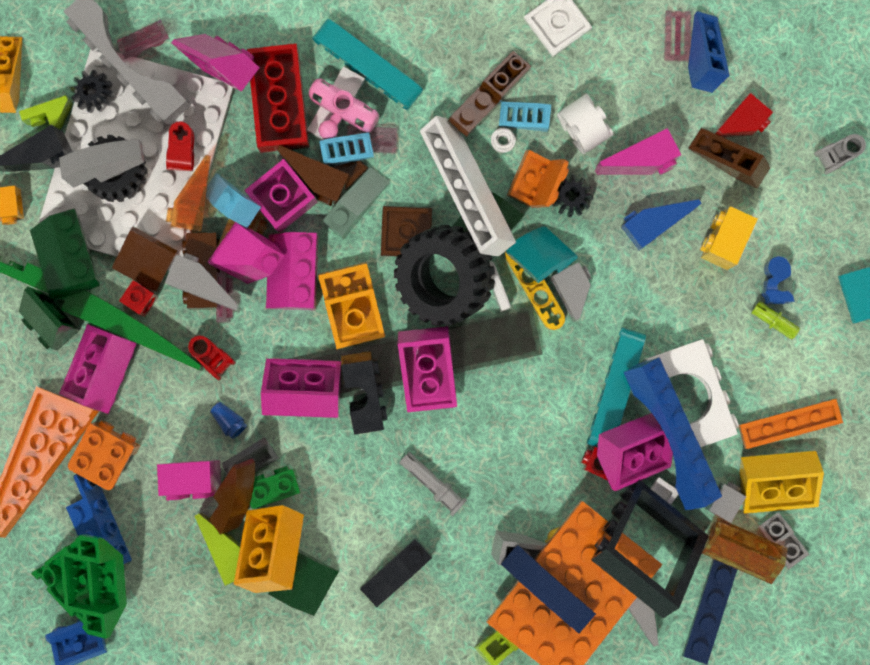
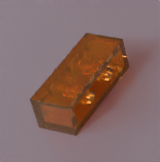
[702,517,788,584]

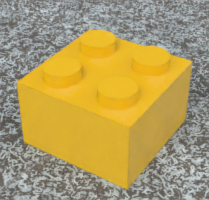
[700,206,758,270]

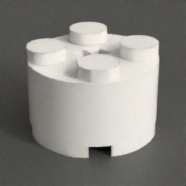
[557,94,614,154]

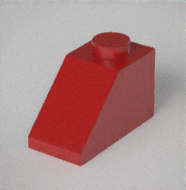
[715,93,773,137]

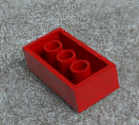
[247,43,310,153]

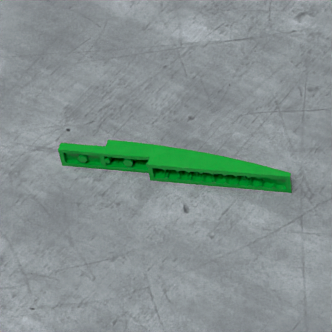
[0,256,204,371]

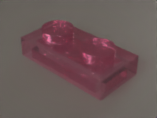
[117,20,169,60]
[216,272,234,324]

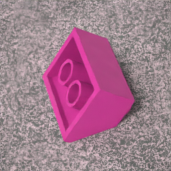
[171,34,260,92]
[266,232,319,311]
[59,324,137,414]
[261,358,341,418]
[597,413,673,491]

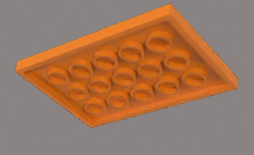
[486,500,663,665]

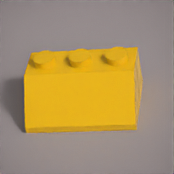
[739,451,824,514]

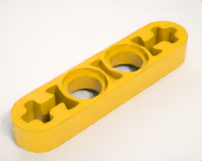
[505,251,565,330]

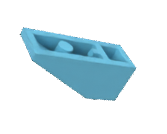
[203,173,261,228]

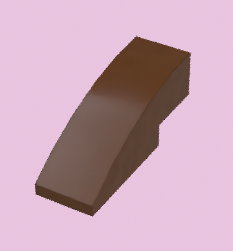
[209,459,255,535]

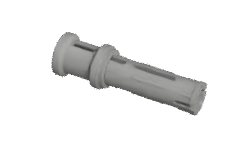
[399,451,467,517]

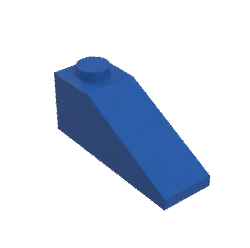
[688,11,730,93]
[621,199,702,251]

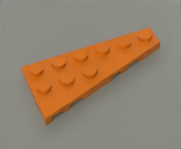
[0,386,99,538]

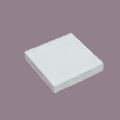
[523,0,592,57]

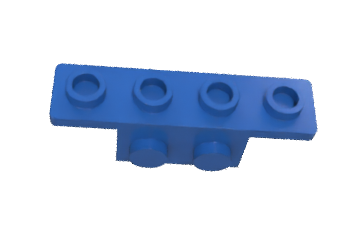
[66,474,132,564]

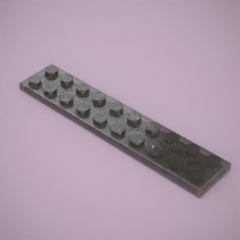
[289,306,543,399]

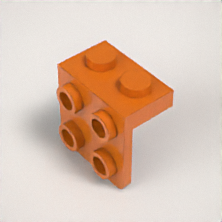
[507,150,569,208]
[68,420,141,490]

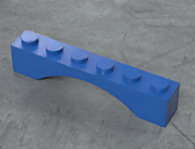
[623,357,722,510]

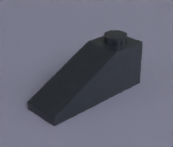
[0,125,73,172]
[360,537,432,607]

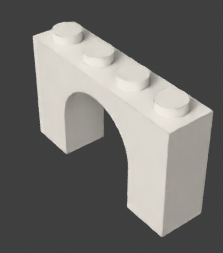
[643,339,739,448]

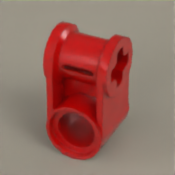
[166,121,195,171]
[188,336,236,381]

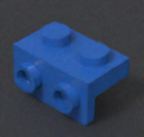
[45,620,107,665]

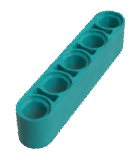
[312,19,423,110]
[587,327,646,448]

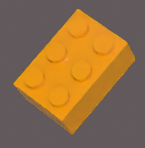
[233,505,304,593]

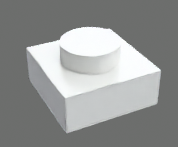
[650,477,678,505]

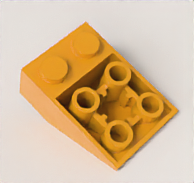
[0,36,22,113]

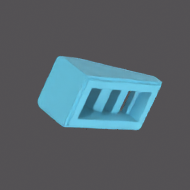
[499,102,551,132]
[319,132,374,167]

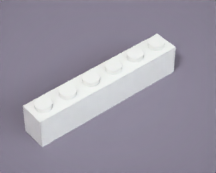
[420,116,516,256]

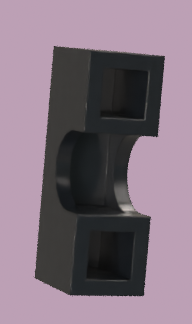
[341,351,388,435]

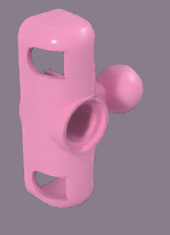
[309,78,379,139]

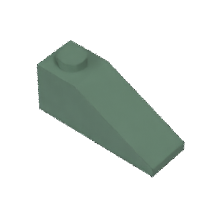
[323,167,390,240]

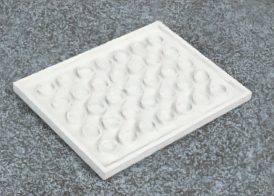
[38,48,234,271]

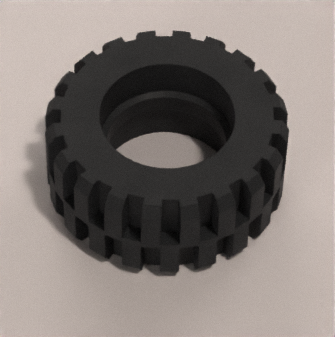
[394,225,495,326]

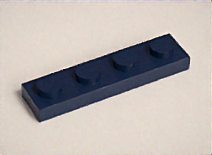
[682,559,738,665]

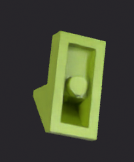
[19,95,73,130]

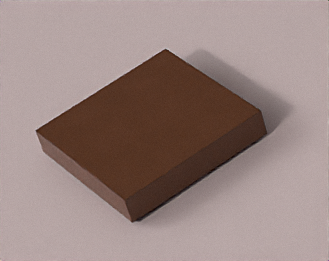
[381,206,432,257]
[112,226,177,292]

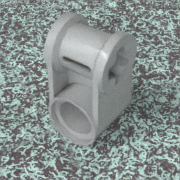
[814,134,866,175]

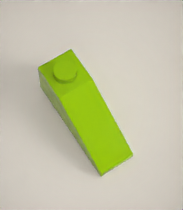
[194,513,241,586]

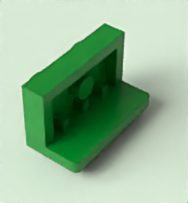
[250,465,300,509]

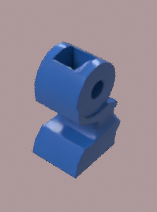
[761,256,795,304]

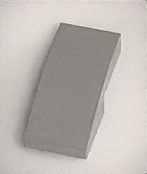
[758,512,809,570]

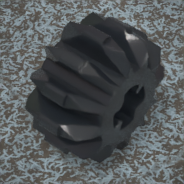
[70,70,114,113]
[552,175,593,218]

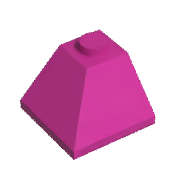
[208,222,285,284]

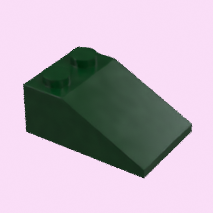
[19,286,80,350]

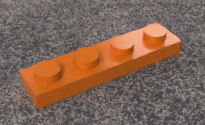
[739,399,843,449]

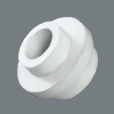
[491,128,516,153]

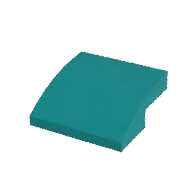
[506,226,578,284]
[838,267,870,324]

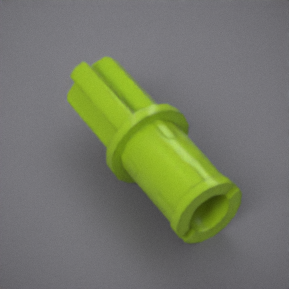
[751,300,800,340]

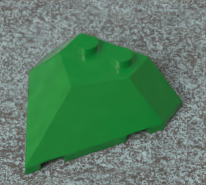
[31,534,127,639]

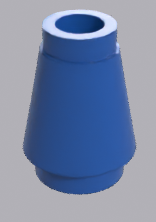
[210,402,247,439]

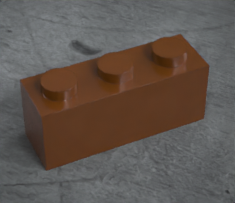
[182,232,221,310]

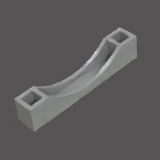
[63,0,190,126]

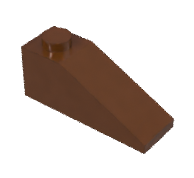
[688,128,770,189]
[277,145,350,207]

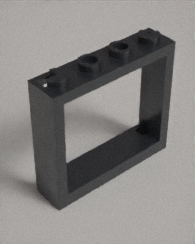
[591,479,709,618]

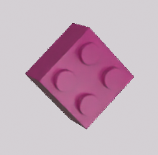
[244,159,318,233]

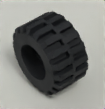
[83,135,147,202]

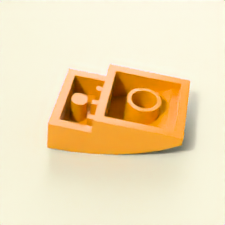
[318,262,385,349]

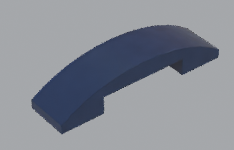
[501,545,596,634]

